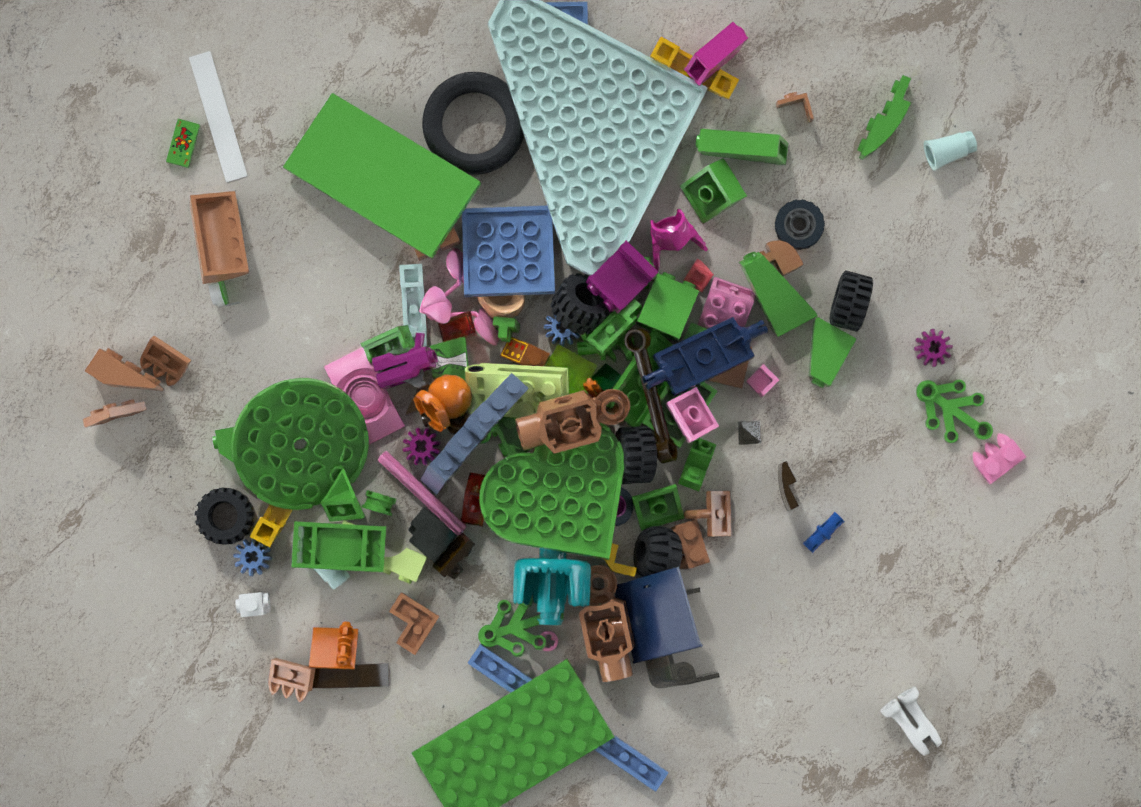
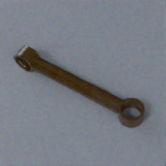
[625,329,678,464]

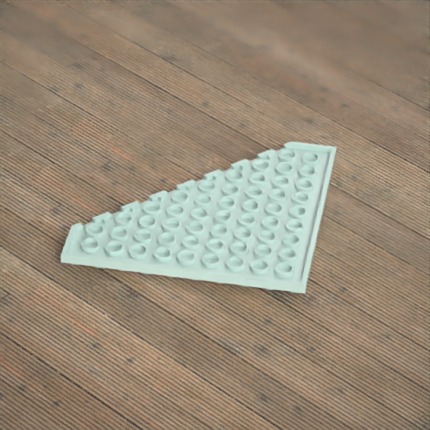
[487,0,708,276]

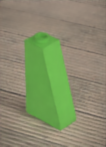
[696,129,789,165]
[739,252,818,337]

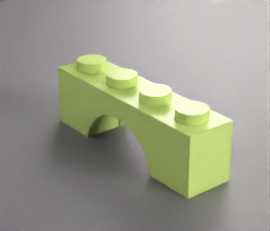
[342,520,428,584]

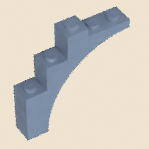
[420,373,529,495]

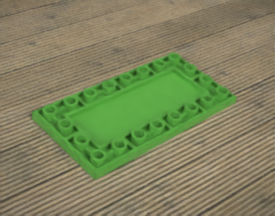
[283,93,481,259]

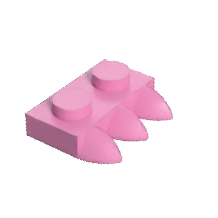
[973,433,1026,484]

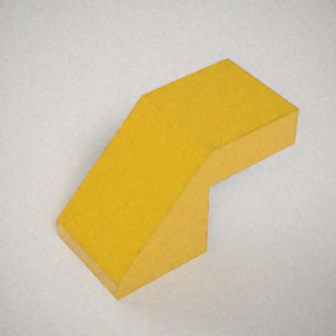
[250,504,293,547]
[604,543,637,577]

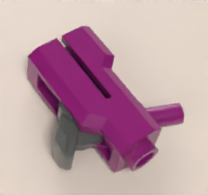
[372,333,438,389]

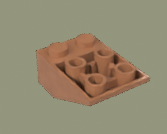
[85,348,164,391]

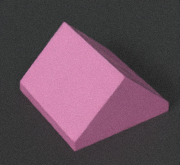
[666,387,719,444]

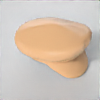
[477,295,525,318]

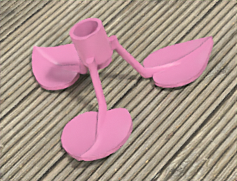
[419,247,499,346]

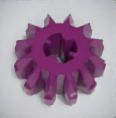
[914,329,953,367]
[402,428,441,466]

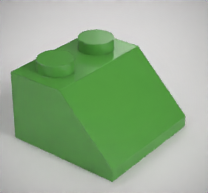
[680,158,747,224]

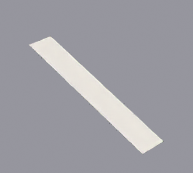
[189,51,247,183]

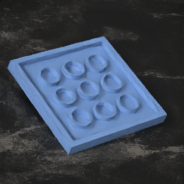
[462,206,555,297]

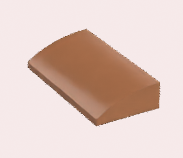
[190,191,249,284]

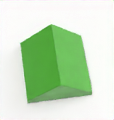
[632,484,684,531]

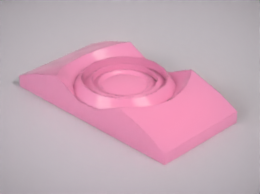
[324,347,405,445]

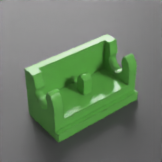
[360,325,415,363]

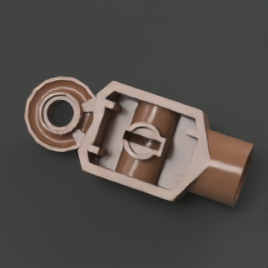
[515,389,630,454]
[579,565,635,682]

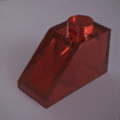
[461,472,486,527]

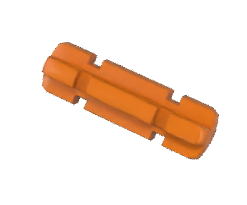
[583,378,603,398]

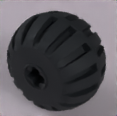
[633,526,683,577]

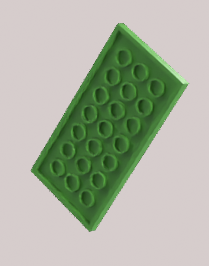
[412,658,615,807]

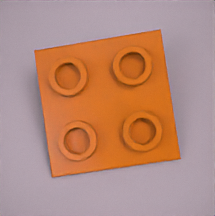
[309,621,359,669]

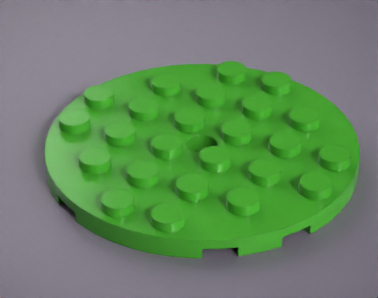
[231,378,369,510]

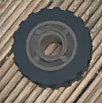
[775,199,825,250]

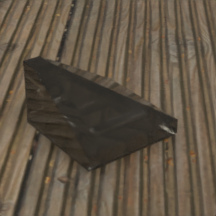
[737,421,761,445]

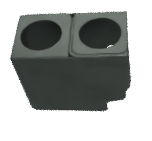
[408,507,458,563]

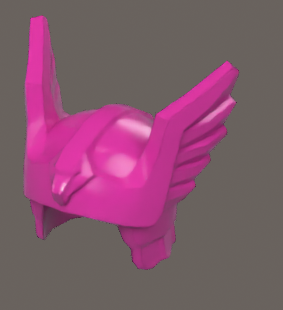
[650,209,708,272]

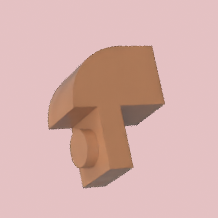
[760,240,804,276]

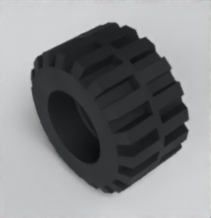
[829,270,873,332]
[551,273,611,335]
[615,426,657,484]
[195,487,255,545]

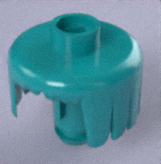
[513,548,591,625]

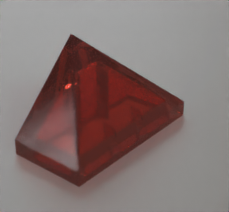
[438,311,477,342]

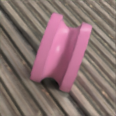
[538,631,558,651]

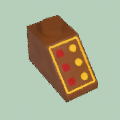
[500,337,550,367]

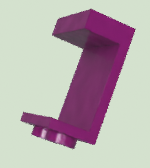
[586,240,658,314]

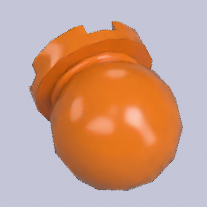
[413,374,472,432]

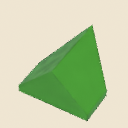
[321,468,365,521]

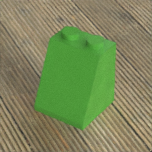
[636,272,699,342]

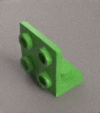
[491,417,535,457]

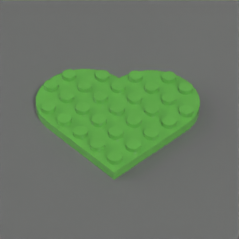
[479,422,624,560]

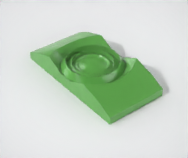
[291,521,386,572]

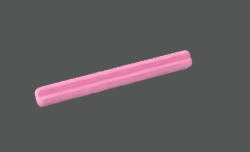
[378,451,466,535]

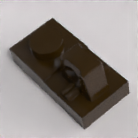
[432,532,475,580]

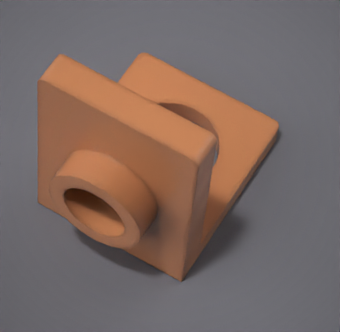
[776,92,814,123]

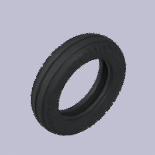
[422,72,524,175]

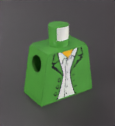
[430,337,469,380]

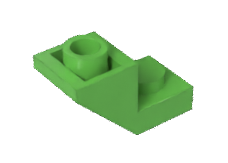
[678,438,716,492]

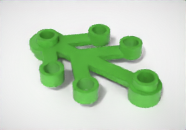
[916,380,993,443]
[478,597,564,657]

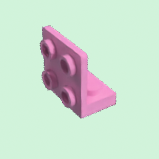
[698,277,755,329]

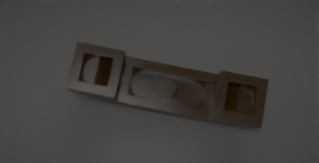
[305,663,389,688]

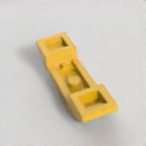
[650,37,739,100]

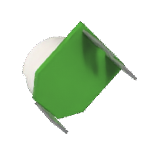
[209,281,240,307]

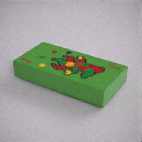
[166,119,201,168]

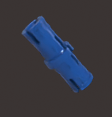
[803,511,845,553]

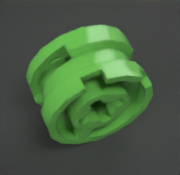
[362,490,397,516]

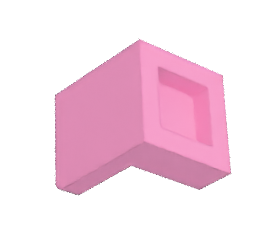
[746,364,779,398]

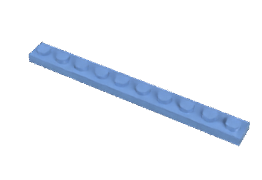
[468,644,669,792]

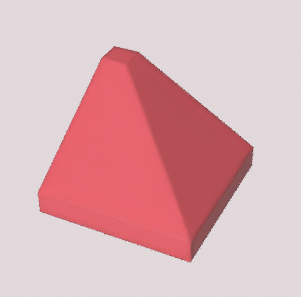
[683,258,714,292]

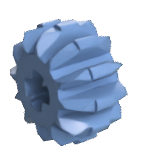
[544,315,580,347]
[233,538,273,576]

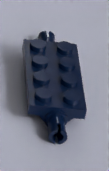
[642,317,768,396]

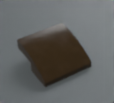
[778,461,799,511]

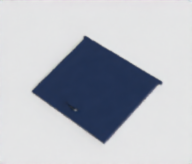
[615,567,703,664]

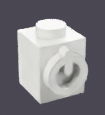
[236,592,271,617]

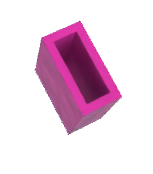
[684,22,748,86]

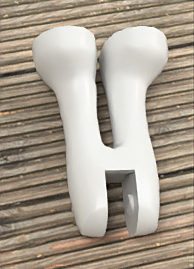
[880,687,942,756]

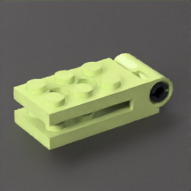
[465,363,569,418]

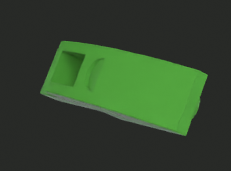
[857,75,911,160]

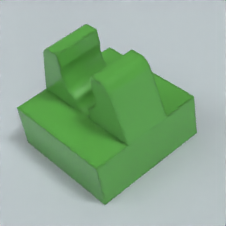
[493,316,520,342]

